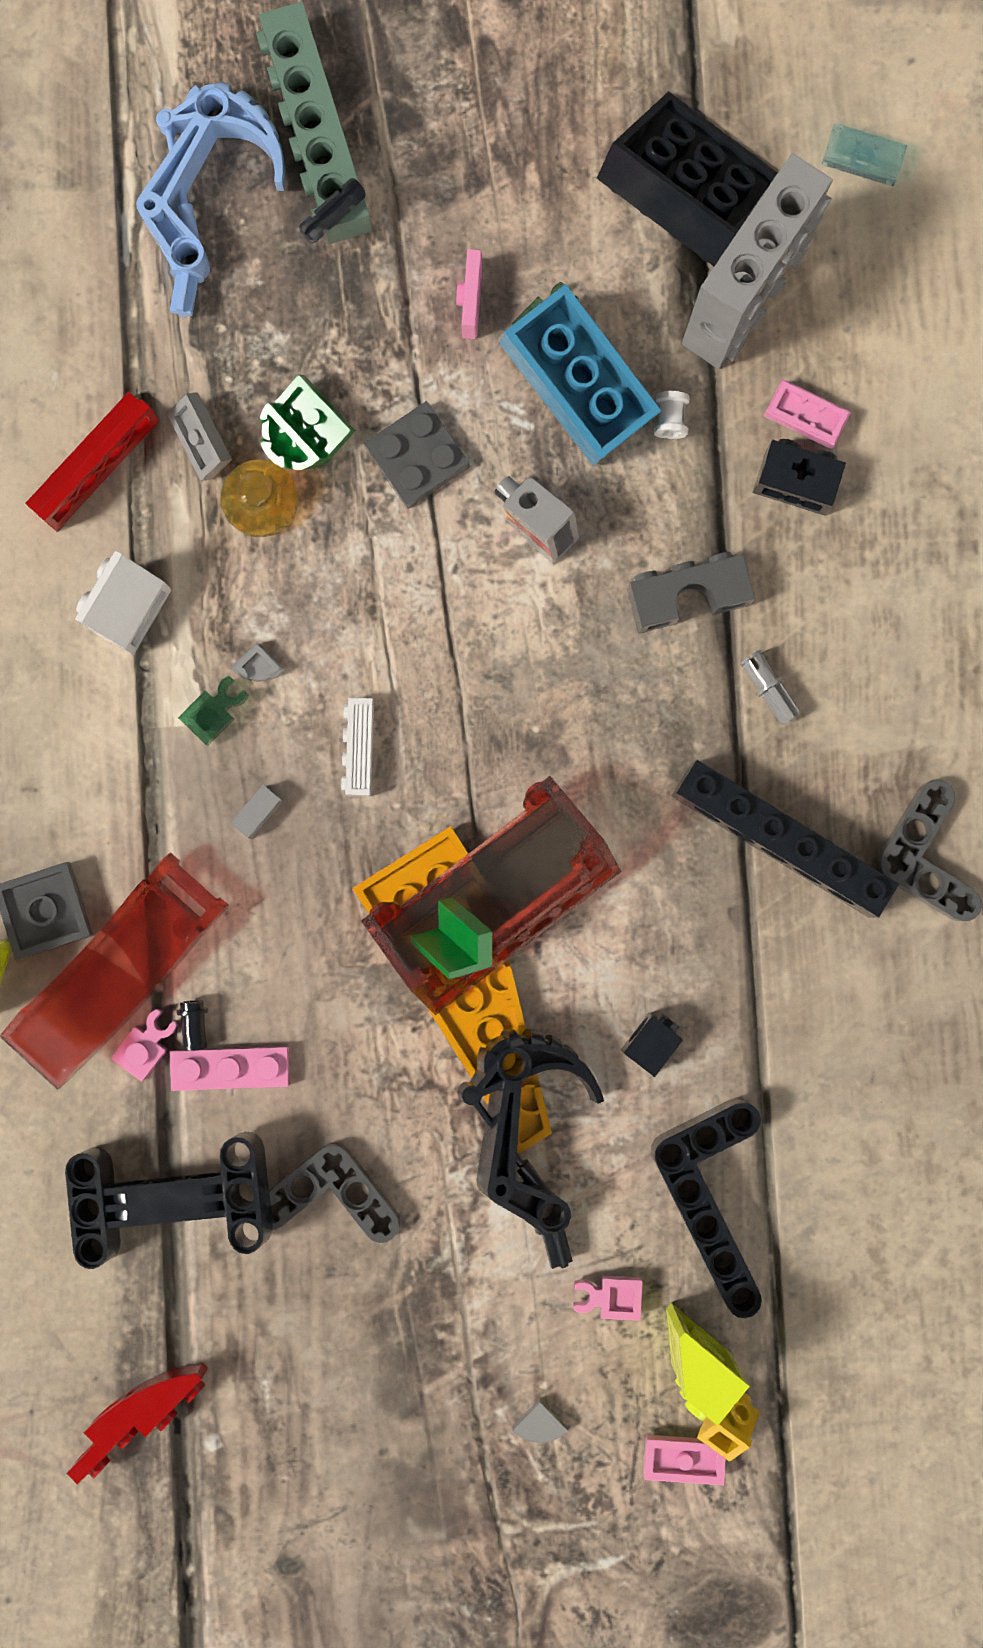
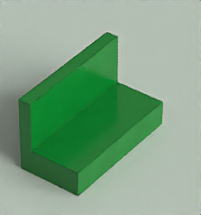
[411,897,492,979]

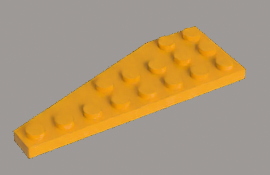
[352,826,552,1154]

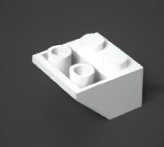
[75,551,172,655]

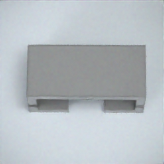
[231,785,283,839]

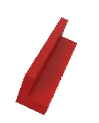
[25,391,160,532]

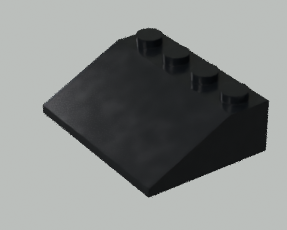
[596,91,778,267]

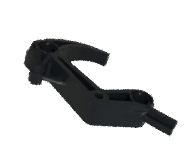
[457,1029,604,1269]

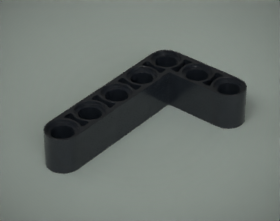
[651,1098,762,1319]

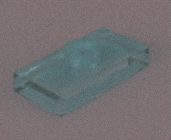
[821,123,907,186]

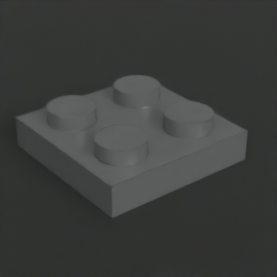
[364,401,470,509]
[0,862,94,960]

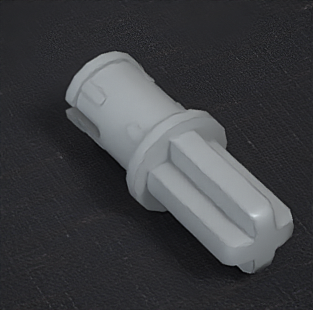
[740,650,800,725]

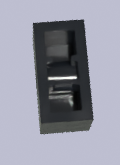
[752,439,846,516]

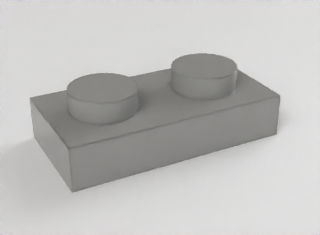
[167,392,232,481]

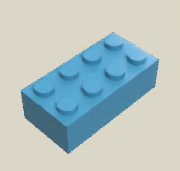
[499,284,661,466]

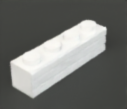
[341,698,374,797]

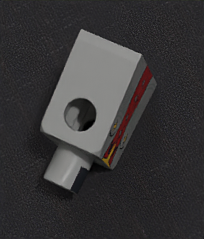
[495,476,580,565]

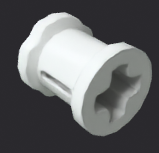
[654,391,690,439]

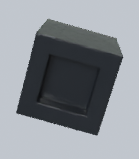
[621,1013,683,1077]

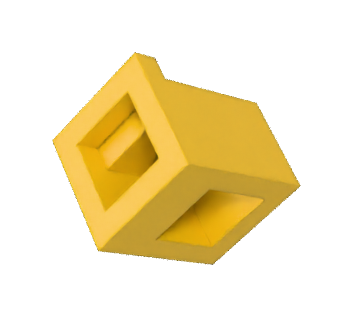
[697,1393,760,1462]

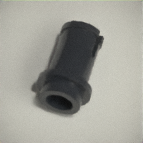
[176,1000,208,1050]

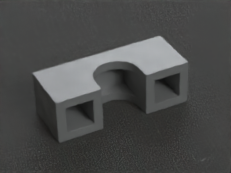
[627,552,755,634]

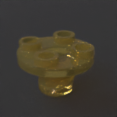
[221,460,299,537]

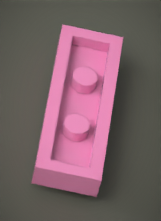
[170,1046,290,1091]

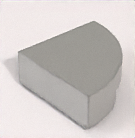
[230,642,286,682]
[512,1399,568,1443]

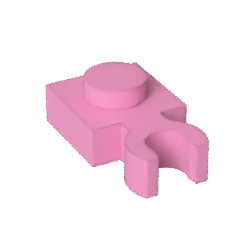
[111,1008,179,1082]
[573,1275,642,1321]

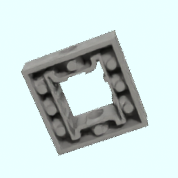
[681,153,833,369]

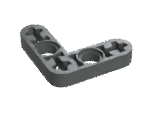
[876,780,982,921]
[269,1143,400,1243]

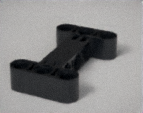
[65,1131,273,1269]

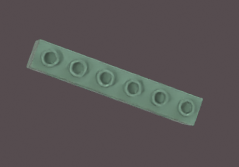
[256,1,372,244]

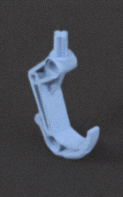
[136,81,285,318]

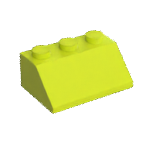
[666,1303,750,1426]

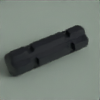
[299,178,366,244]

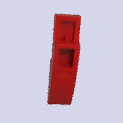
[66,1363,208,1485]

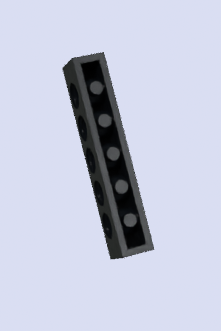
[672,760,899,918]

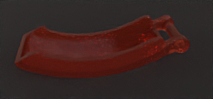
[0,853,229,1090]

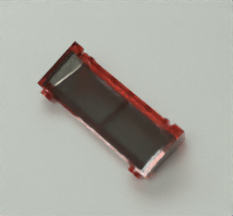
[361,776,622,1016]

